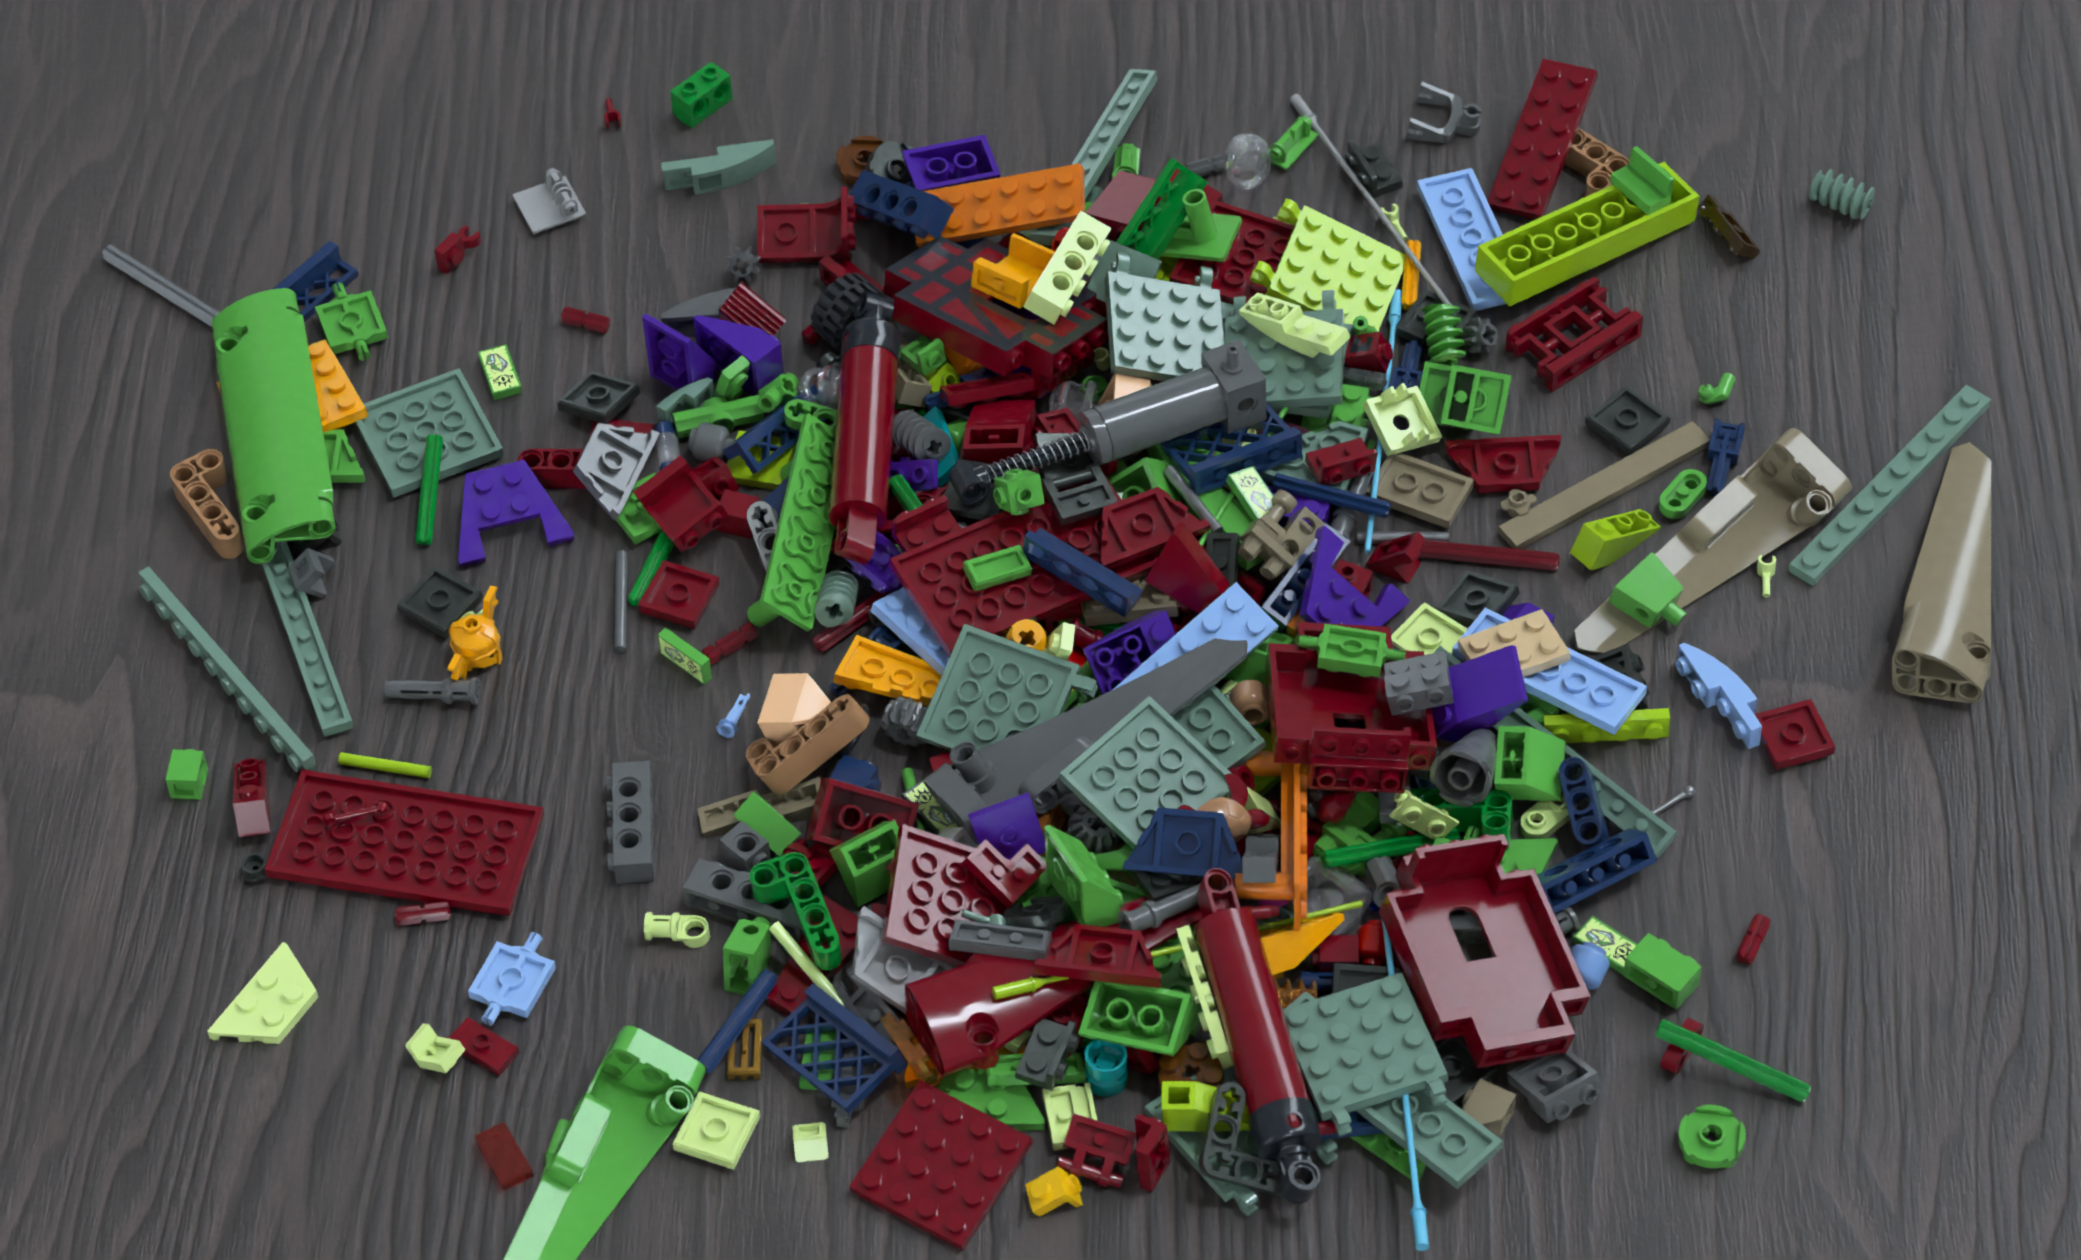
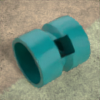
[1084,1039,1128,1097]

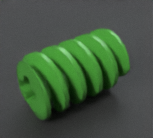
[1422,303,1466,366]

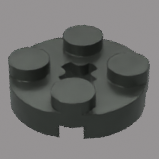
[865,141,914,185]
[1003,896,1070,931]

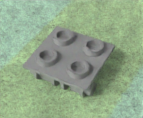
[512,168,586,234]

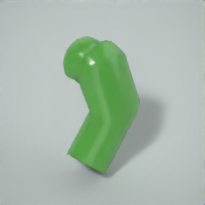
[1698,373,1736,405]

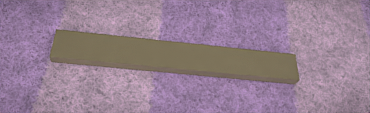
[1498,421,1711,549]

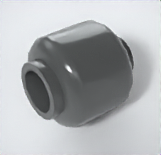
[688,422,734,462]

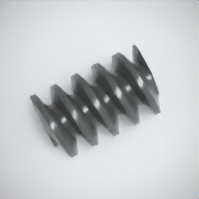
[893,410,951,462]

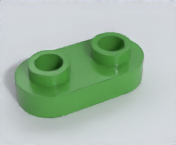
[1659,469,1707,519]

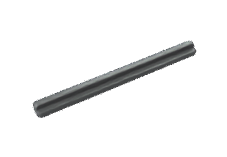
[102,244,220,327]

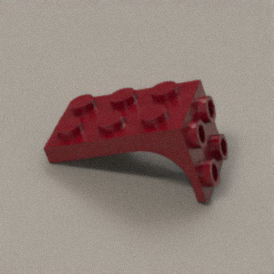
[757,186,856,263]

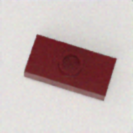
[448,1017,519,1076]

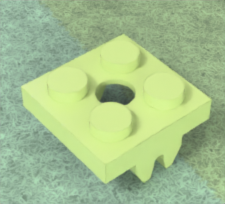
[1362,383,1442,456]

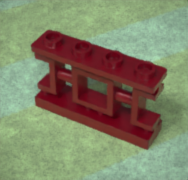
[1506,277,1643,392]

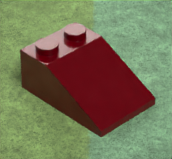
[805,778,919,847]

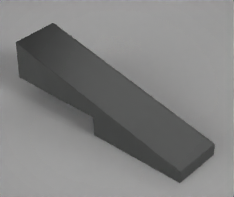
[1242,834,1281,883]

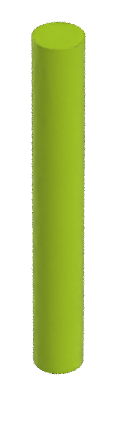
[338,752,432,779]

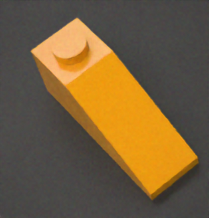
[1260,912,1345,979]

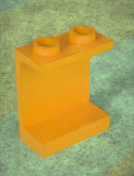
[971,233,1055,309]

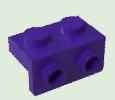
[845,531,903,594]

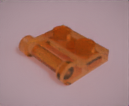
[880,1012,942,1087]

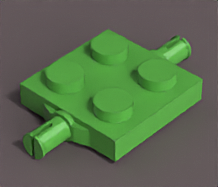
[315,283,388,361]
[1298,624,1406,677]

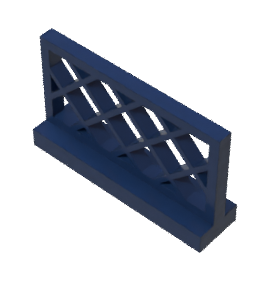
[1161,403,1302,496]
[761,983,907,1114]

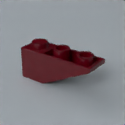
[233,758,271,837]

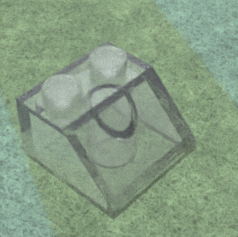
[1292,857,1374,935]

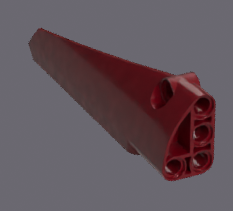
[904,887,1219,1077]

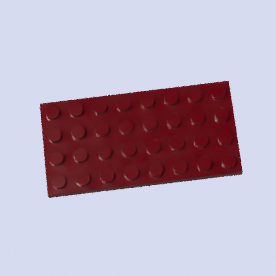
[889,473,1159,658]
[264,769,544,916]

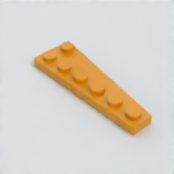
[833,635,942,706]

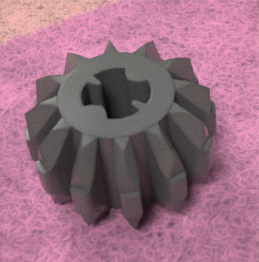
[880,696,928,747]
[1066,806,1120,854]

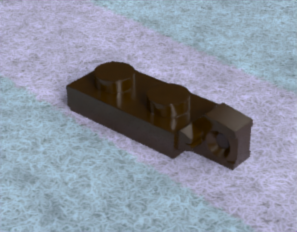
[1698,194,1760,259]

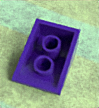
[902,135,1001,191]
[642,313,718,391]
[693,315,784,396]
[1432,645,1528,743]

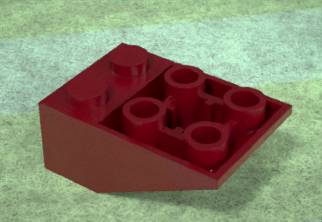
[962,400,1035,464]

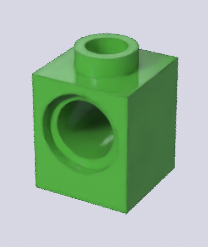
[165,749,208,800]

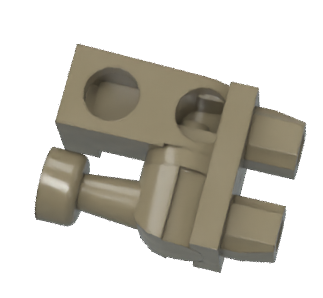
[1237,490,1325,581]

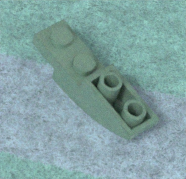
[661,139,776,195]

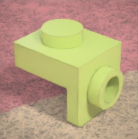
[406,1023,465,1073]

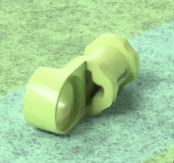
[644,912,710,948]

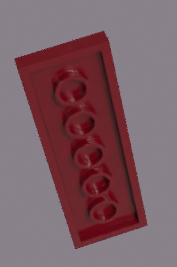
[1487,59,1598,220]

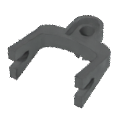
[1406,82,1481,143]

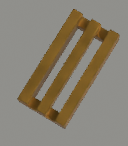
[727,1019,763,1080]

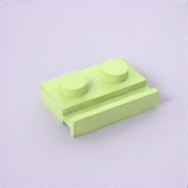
[1042,1083,1097,1151]

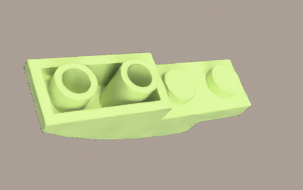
[1239,292,1350,358]

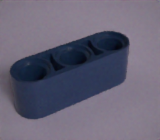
[1559,757,1609,849]

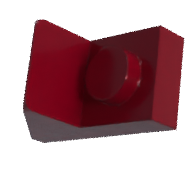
[1366,531,1426,583]

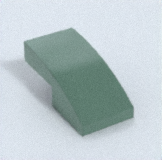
[656,378,714,423]

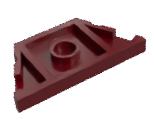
[1445,435,1562,493]
[1101,487,1210,569]
[1035,924,1161,988]

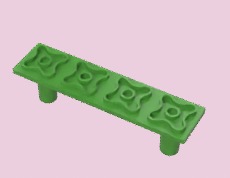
[1018,189,1242,262]
[747,413,836,631]

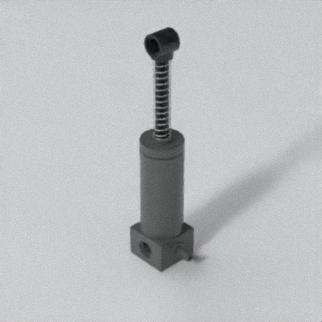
[948,339,1266,505]

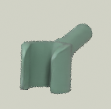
[961,909,1006,925]

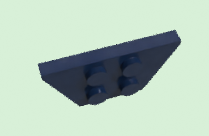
[1123,807,1243,880]

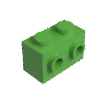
[1623,933,1702,1010]

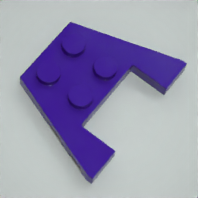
[458,460,575,567]
[1299,525,1410,626]

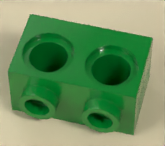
[670,62,733,128]

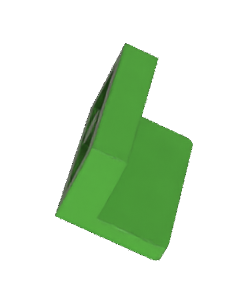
[1610,146,1674,215]

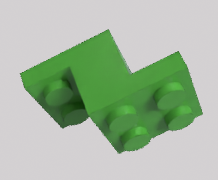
[1419,361,1512,435]

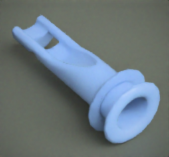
[716,693,750,738]

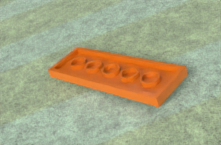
[916,163,1085,248]

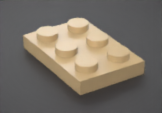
[1458,609,1571,677]

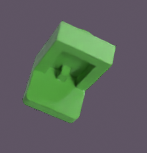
[901,335,947,376]

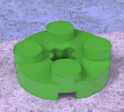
[1678,1105,1746,1168]

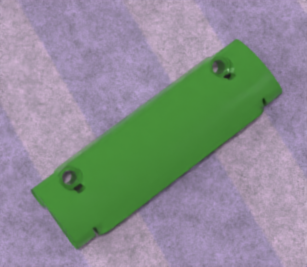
[211,288,336,564]

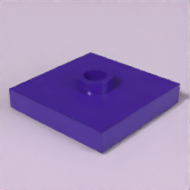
[968,792,1046,860]

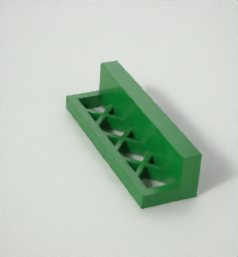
[1116,158,1208,259]

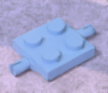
[468,932,556,1026]

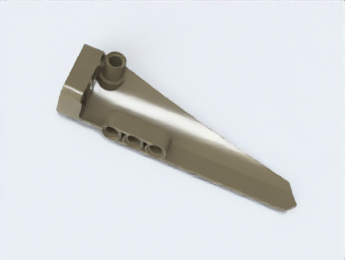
[1573,428,1852,654]
[1892,442,1992,703]

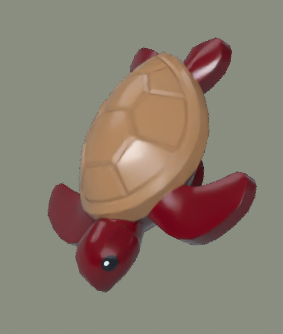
[1178,773,1270,855]

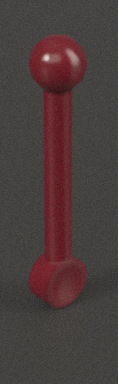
[323,802,389,826]

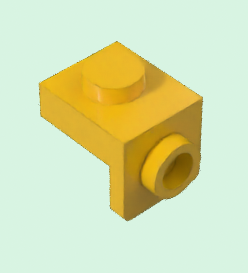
[1025,1167,1082,1217]

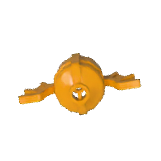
[447,585,503,681]

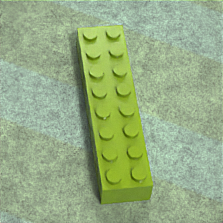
[1475,162,1700,307]

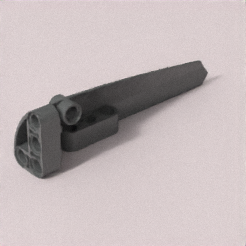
[923,638,1248,846]

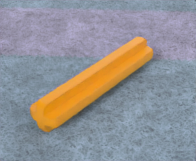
[1401,240,1421,311]

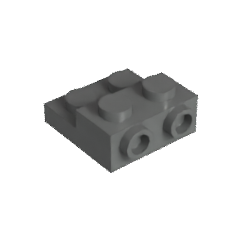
[1384,651,1454,716]
[1507,1049,1602,1123]

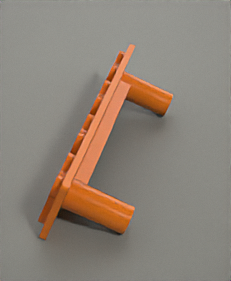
[1235,750,1307,931]

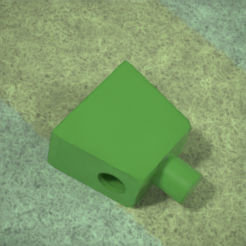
[1608,552,1687,627]
[723,917,772,995]

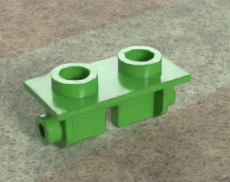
[1263,116,1319,170]

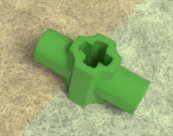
[757,373,799,412]

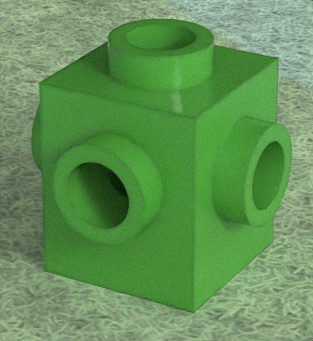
[993,469,1045,515]

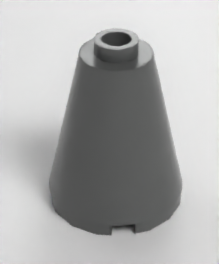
[1430,728,1498,807]

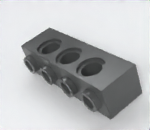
[607,761,655,884]
[683,858,811,943]

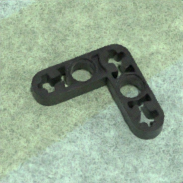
[1199,1082,1282,1196]

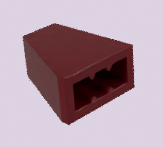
[1145,522,1230,614]

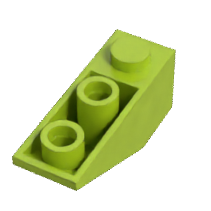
[1570,509,1661,570]
[1162,1081,1250,1131]

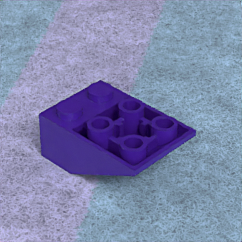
[1083,610,1176,695]

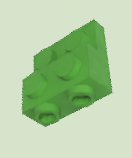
[1299,384,1374,435]

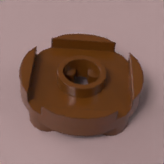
[836,136,894,185]
[1158,1042,1224,1092]

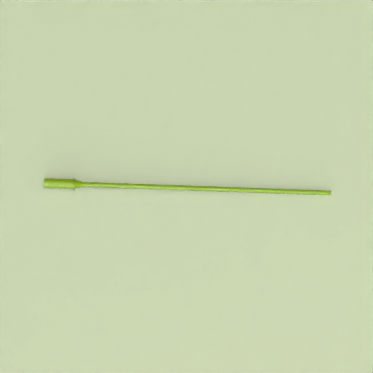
[992,900,1363,1000]

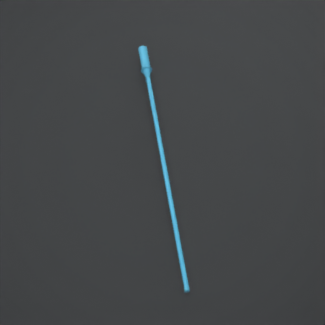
[1364,289,1402,554]
[1382,921,1429,1251]

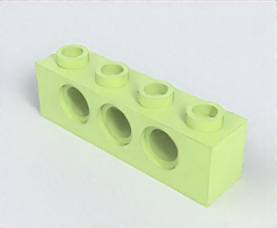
[1023,211,1111,325]

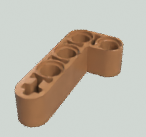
[1565,128,1629,197]
[170,449,244,559]
[745,694,870,795]

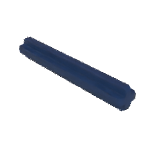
[1272,473,1391,518]
[697,969,777,1074]

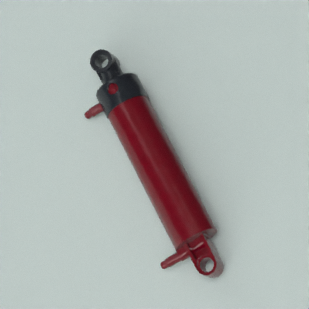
[828,291,901,565]
[1195,868,1337,1204]

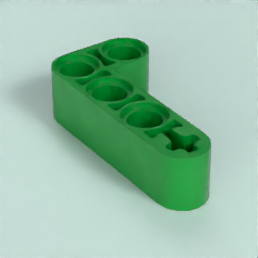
[1405,788,1513,851]
[749,852,842,970]

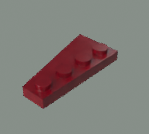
[768,896,858,1016]

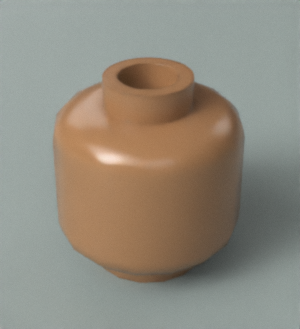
[1229,680,1270,726]

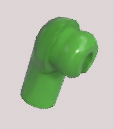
[1352,316,1378,336]

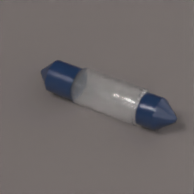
[655,421,680,472]

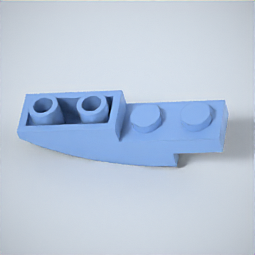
[1675,643,1762,749]

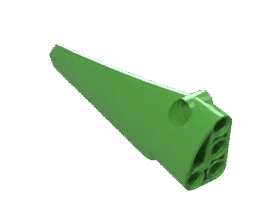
[503,1026,706,1260]

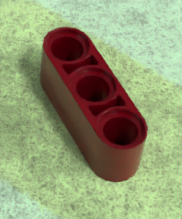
[517,448,587,489]

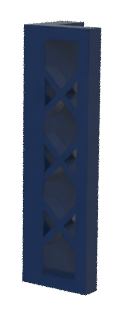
[273,241,359,322]
[722,384,830,474]
[1023,528,1143,617]

